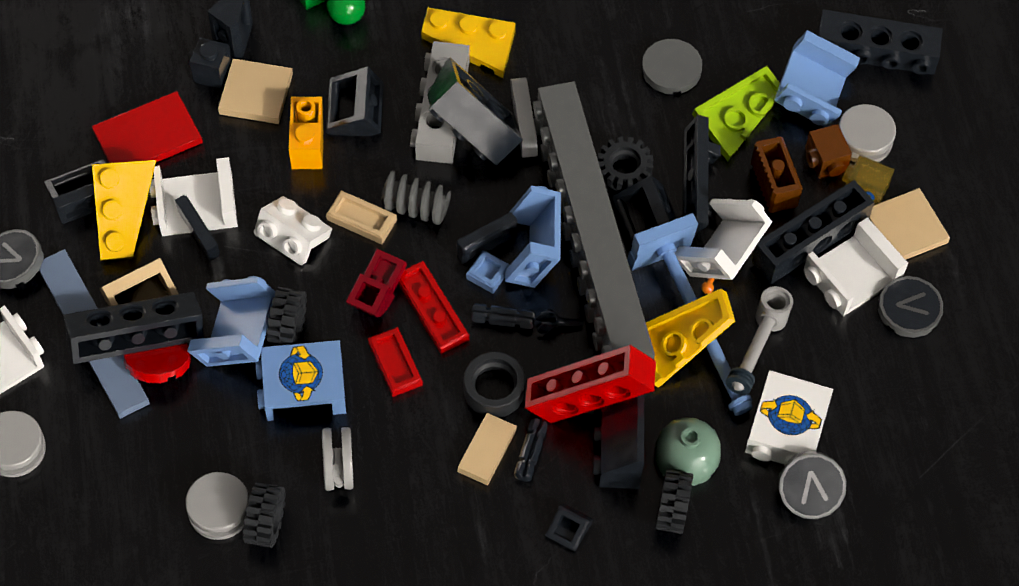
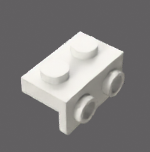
[254,196,332,265]

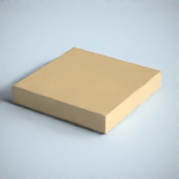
[218,59,293,124]
[870,188,950,260]

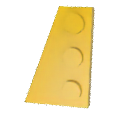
[421,7,516,78]
[92,160,156,261]
[646,289,735,388]

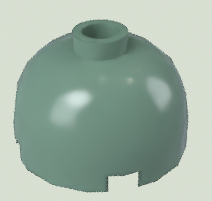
[654,417,721,486]

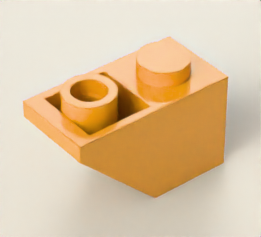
[289,97,323,169]

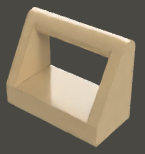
[99,258,178,306]

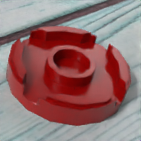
[124,343,191,383]

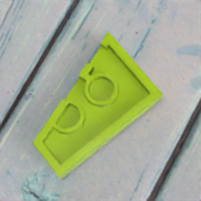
[692,66,780,162]

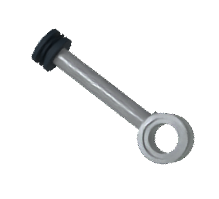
[726,286,793,395]

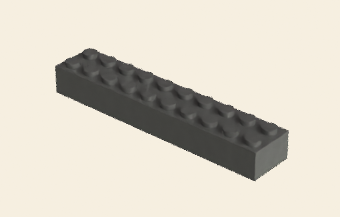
[533,81,655,359]

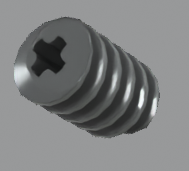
[381,170,451,225]

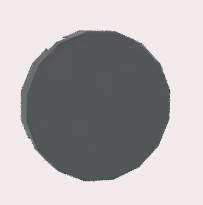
[642,39,702,94]

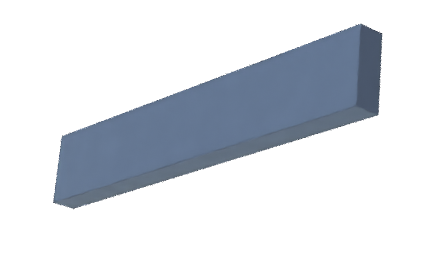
[39,249,150,419]

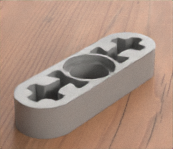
[510,77,538,158]

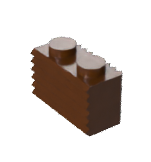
[750,136,803,213]

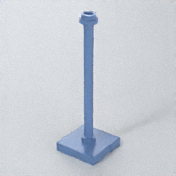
[627,213,753,416]

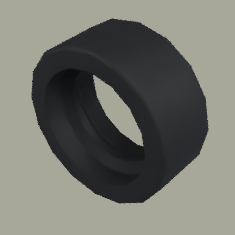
[463,352,526,418]

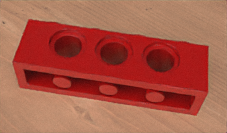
[525,345,656,423]

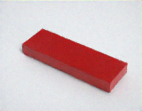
[398,261,469,354]

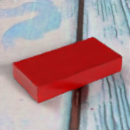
[368,327,423,397]

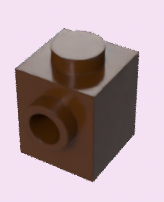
[805,124,852,178]

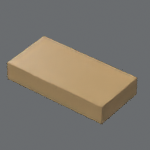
[326,190,397,244]
[458,413,517,485]

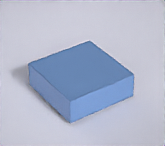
[466,250,510,294]

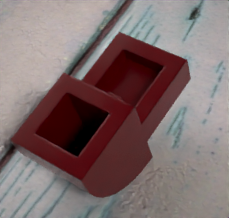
[346,249,407,318]

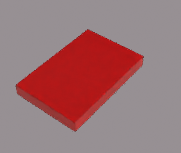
[92,91,203,163]

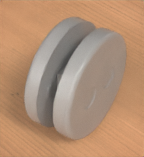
[839,104,896,165]
[0,411,46,477]
[322,427,354,491]
[186,472,249,540]

